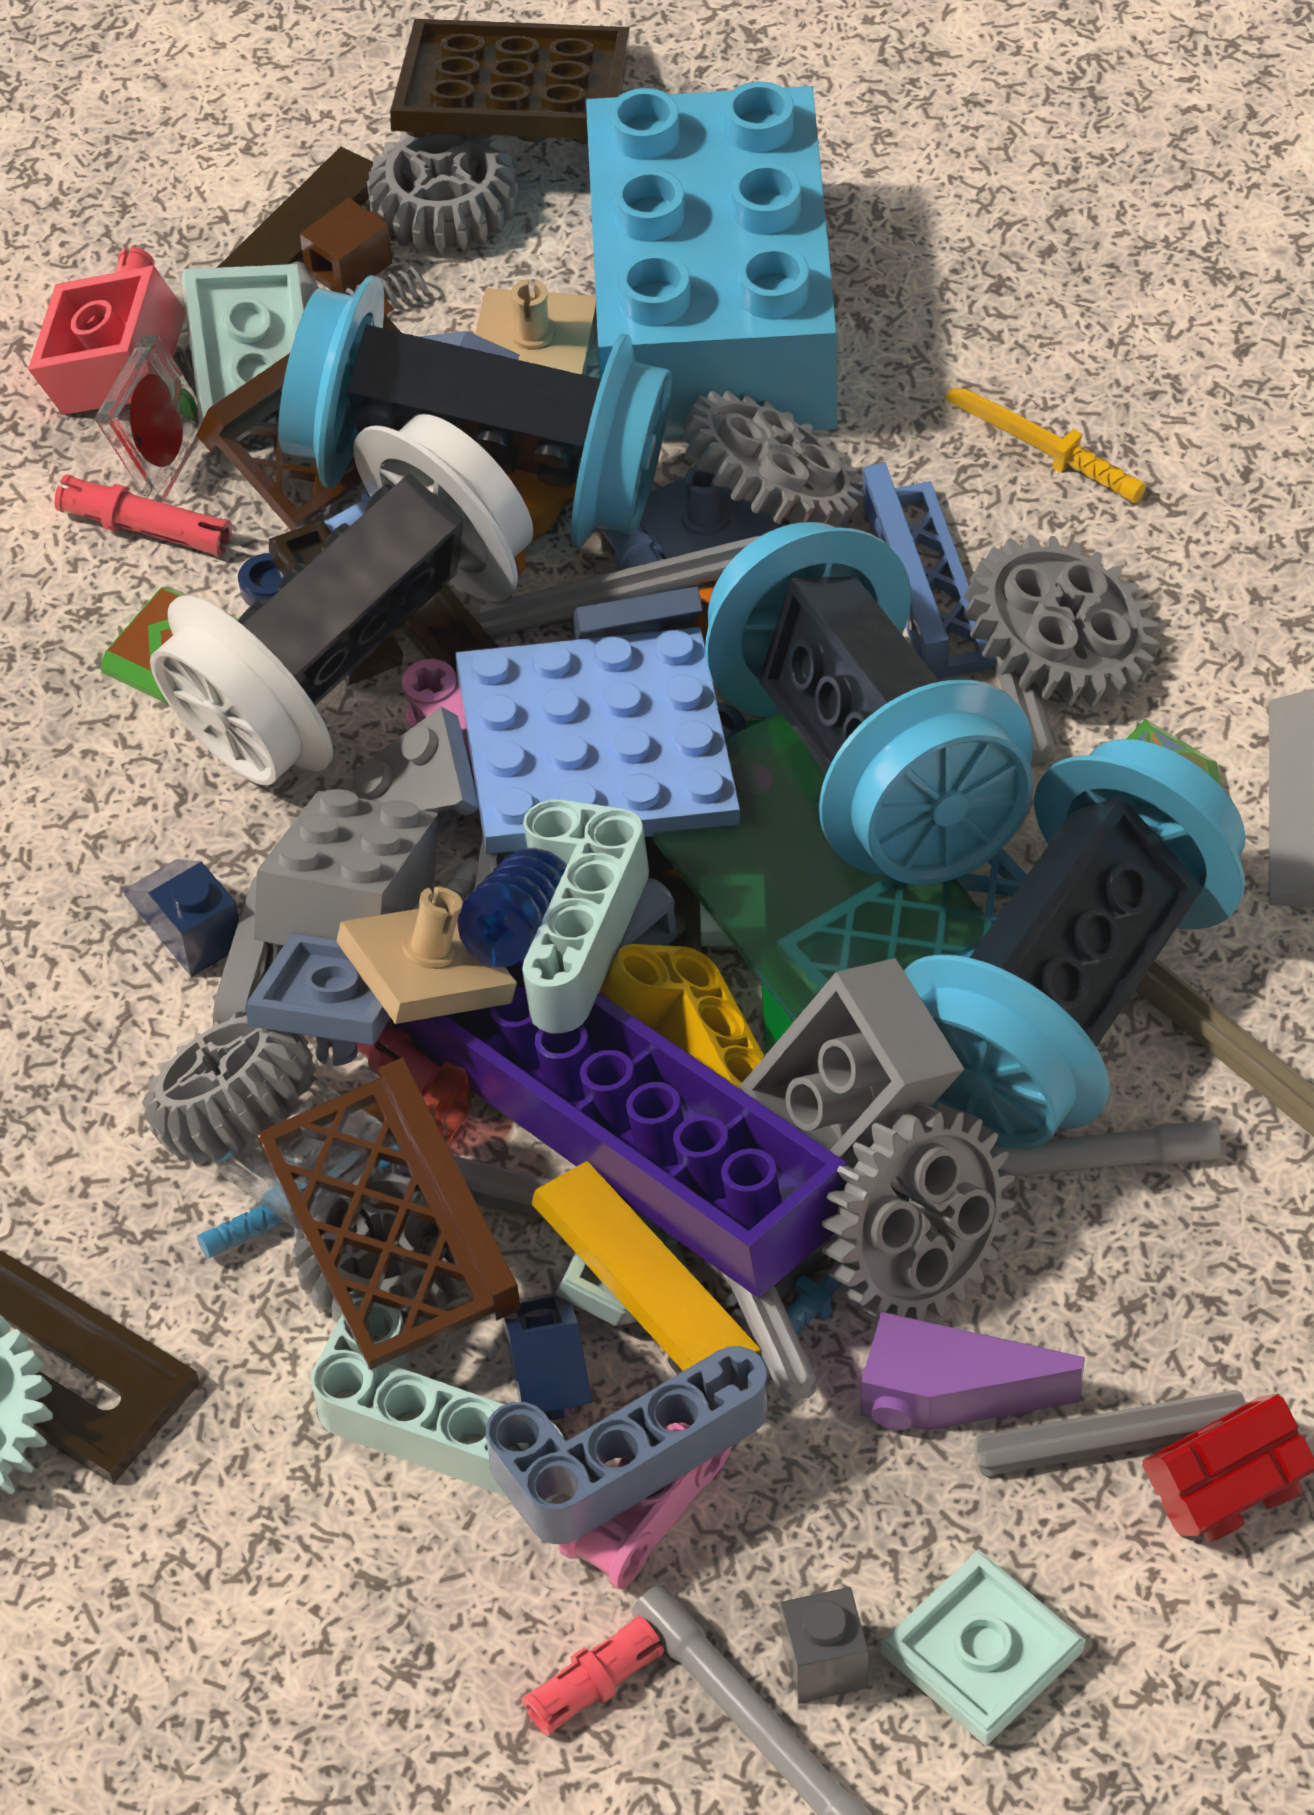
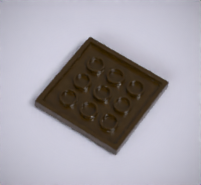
[390,19,630,145]

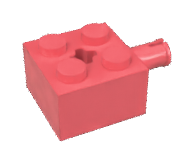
[28,247,186,415]

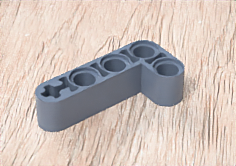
[486,1346,768,1544]

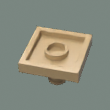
[475,279,597,375]
[336,887,517,1024]

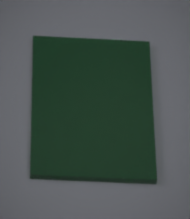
[650,713,992,1022]

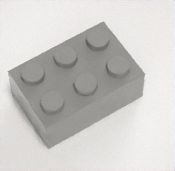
[254,789,439,945]
[740,958,965,1168]

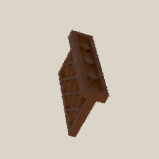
[196,297,402,531]
[256,1057,521,1370]

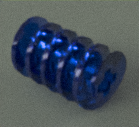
[457,847,567,967]

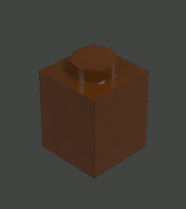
[300,198,392,295]

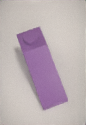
[861,1312,1085,1430]

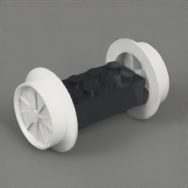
[150,414,533,785]

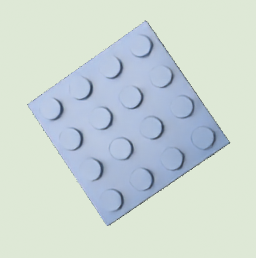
[456,627,740,854]

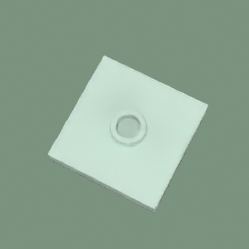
[880,1549,1085,1746]

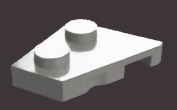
[352,706,479,815]

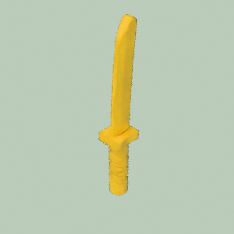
[945,388,1146,504]

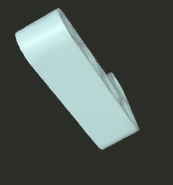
[522,800,649,1033]
[311,1297,563,1502]

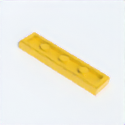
[532,1161,761,1371]

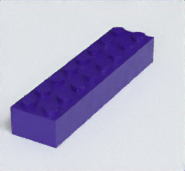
[390,908,847,1299]

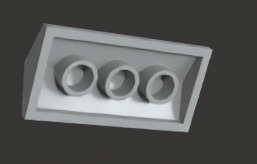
[1268,689,1314,907]

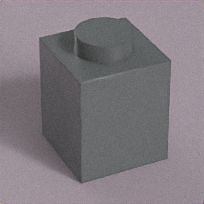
[780,1587,869,1704]

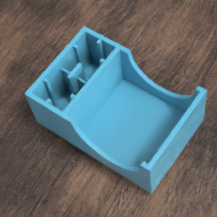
[586,81,837,439]

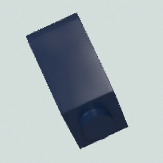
[123,859,239,977]
[502,1292,592,1420]

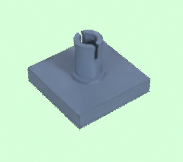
[640,466,782,588]
[570,586,702,640]
[246,933,390,1066]

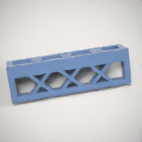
[862,462,995,679]

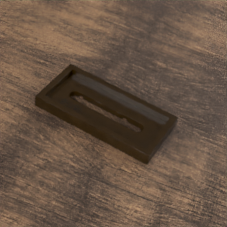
[0,1250,200,1485]

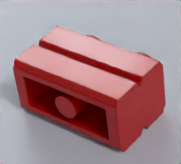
[1142,1394,1314,1542]

